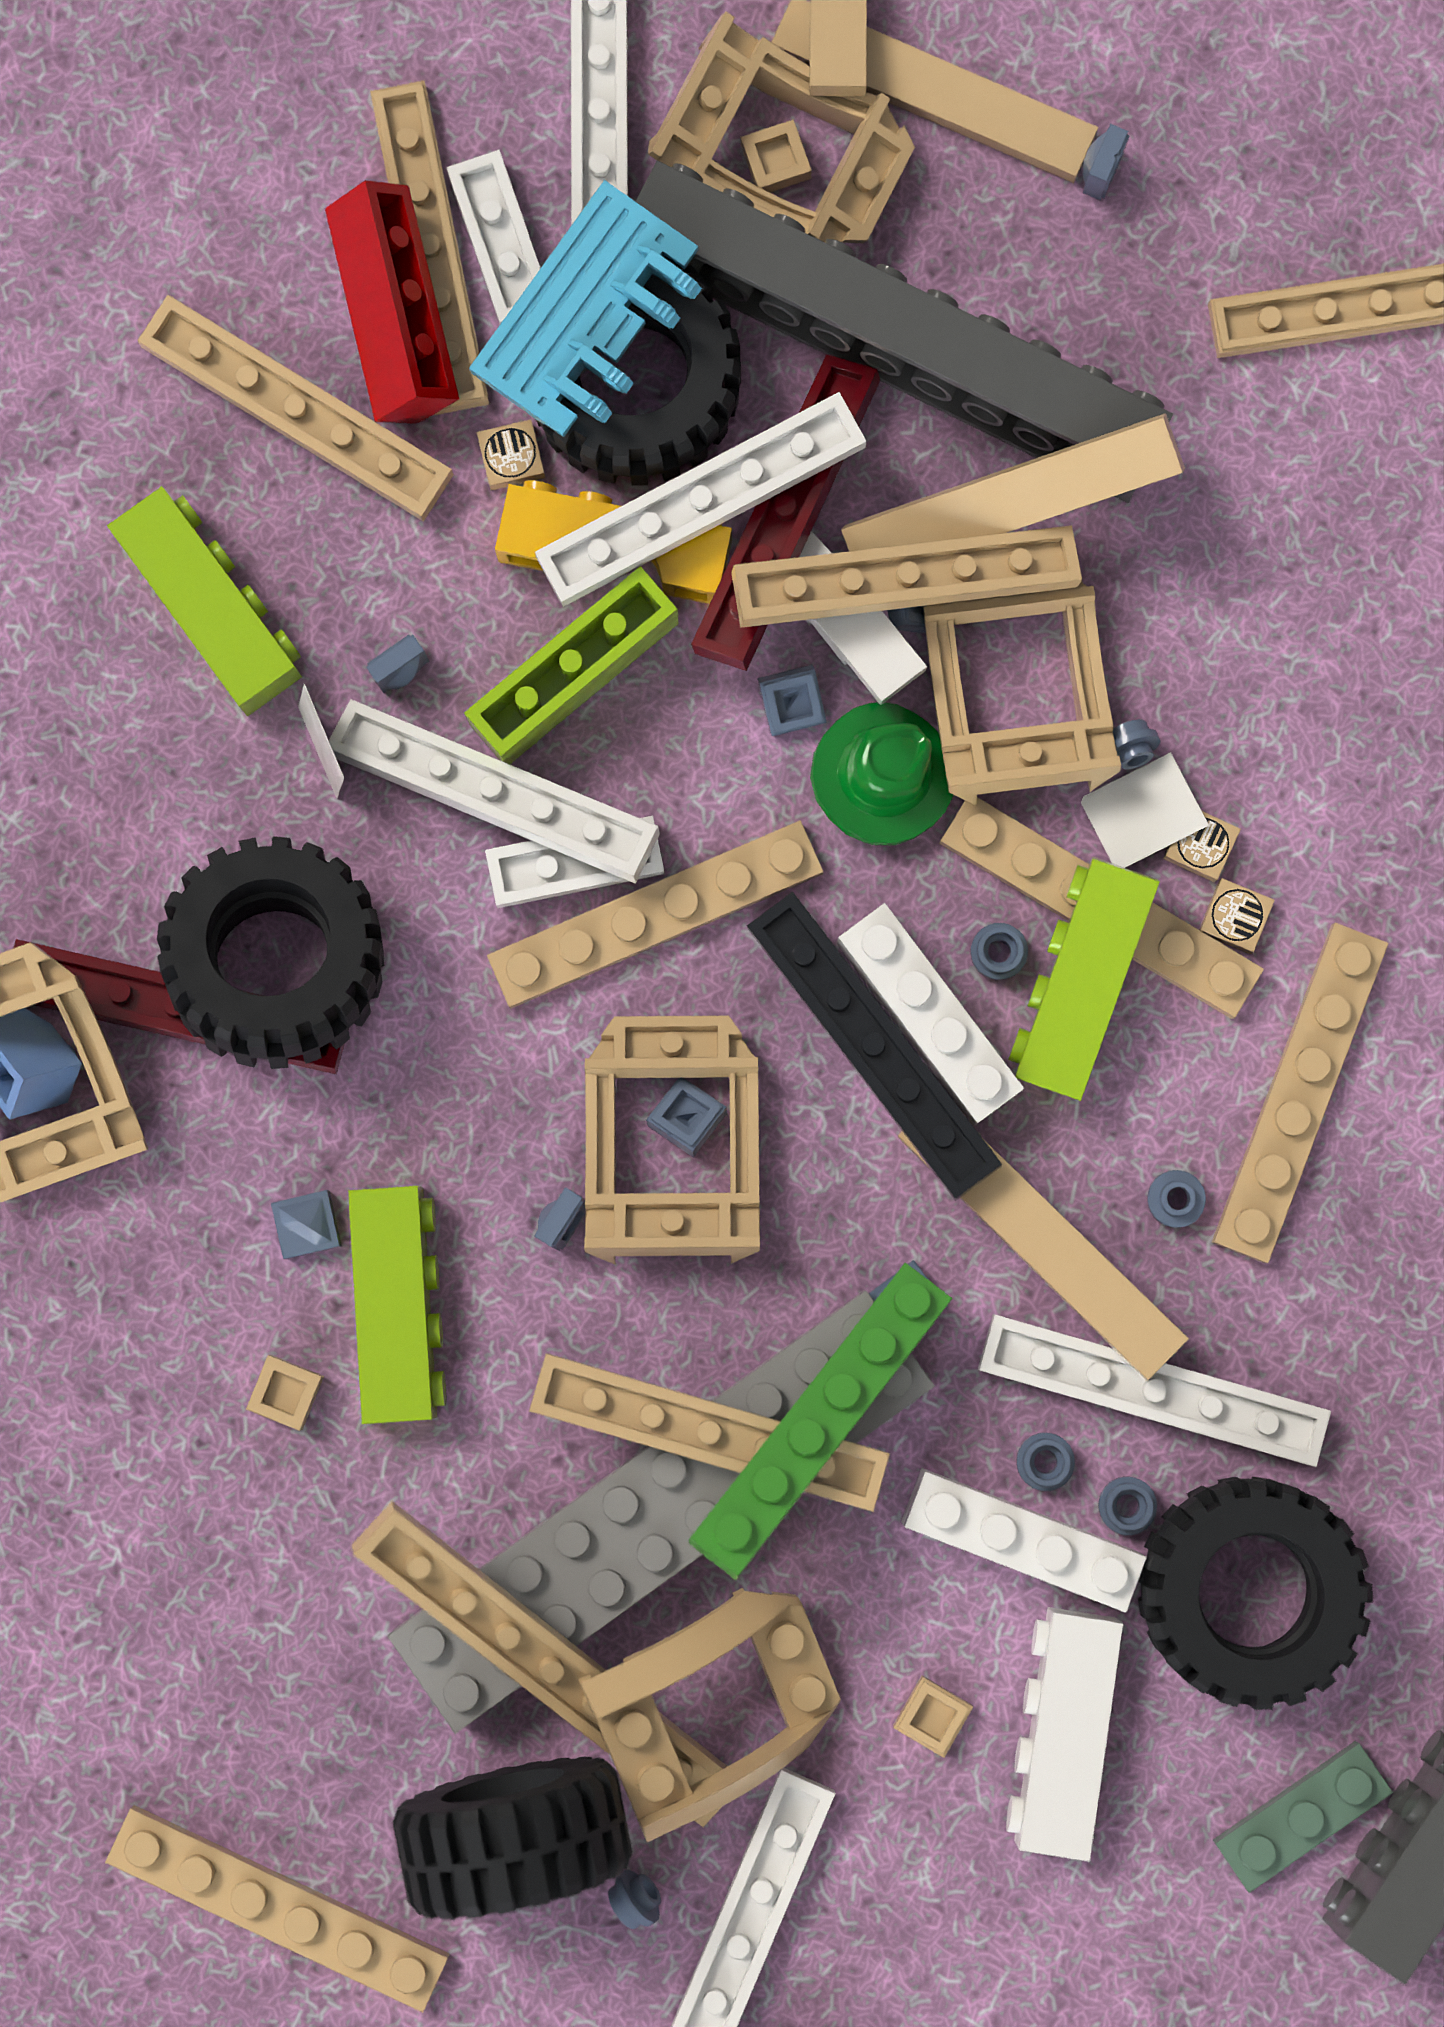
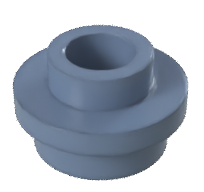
[1113,719,1161,770]
[970,923,1028,980]
[1147,1170,1206,1228]
[1016,1432,1075,1491]
[1098,1476,1157,1535]
[608,1870,661,1929]

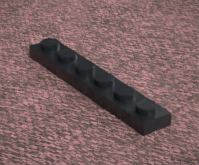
[747,892,1002,1201]

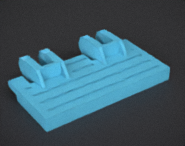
[469,180,702,437]

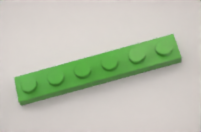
[688,1263,952,1580]

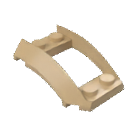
[648,11,915,243]
[923,581,1121,806]
[0,942,148,1203]
[584,1015,760,1264]
[579,1588,841,1842]

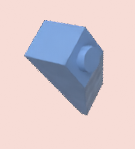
[0,1008,82,1120]

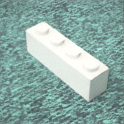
[837,903,1024,1126]
[901,1468,1146,1613]
[1006,1607,1123,1862]

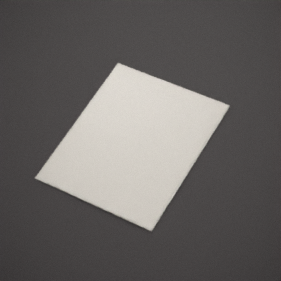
[298,684,344,799]
[1081,752,1209,868]

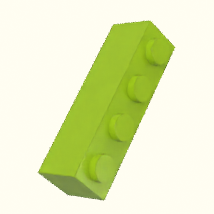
[107,486,302,716]
[464,566,679,765]
[1008,857,1160,1101]
[348,1186,447,1424]

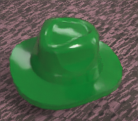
[810,702,953,845]

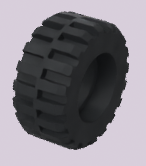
[536,260,741,486]
[157,836,384,1069]
[1137,1476,1373,1710]
[392,1757,633,1920]

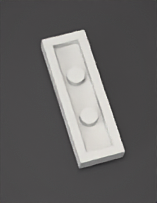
[446,150,540,324]
[485,816,665,908]

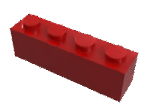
[325,180,460,424]

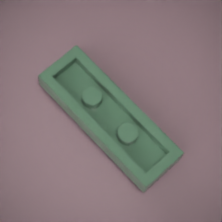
[1213,1740,1393,1893]

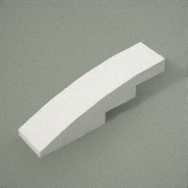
[800,531,927,705]

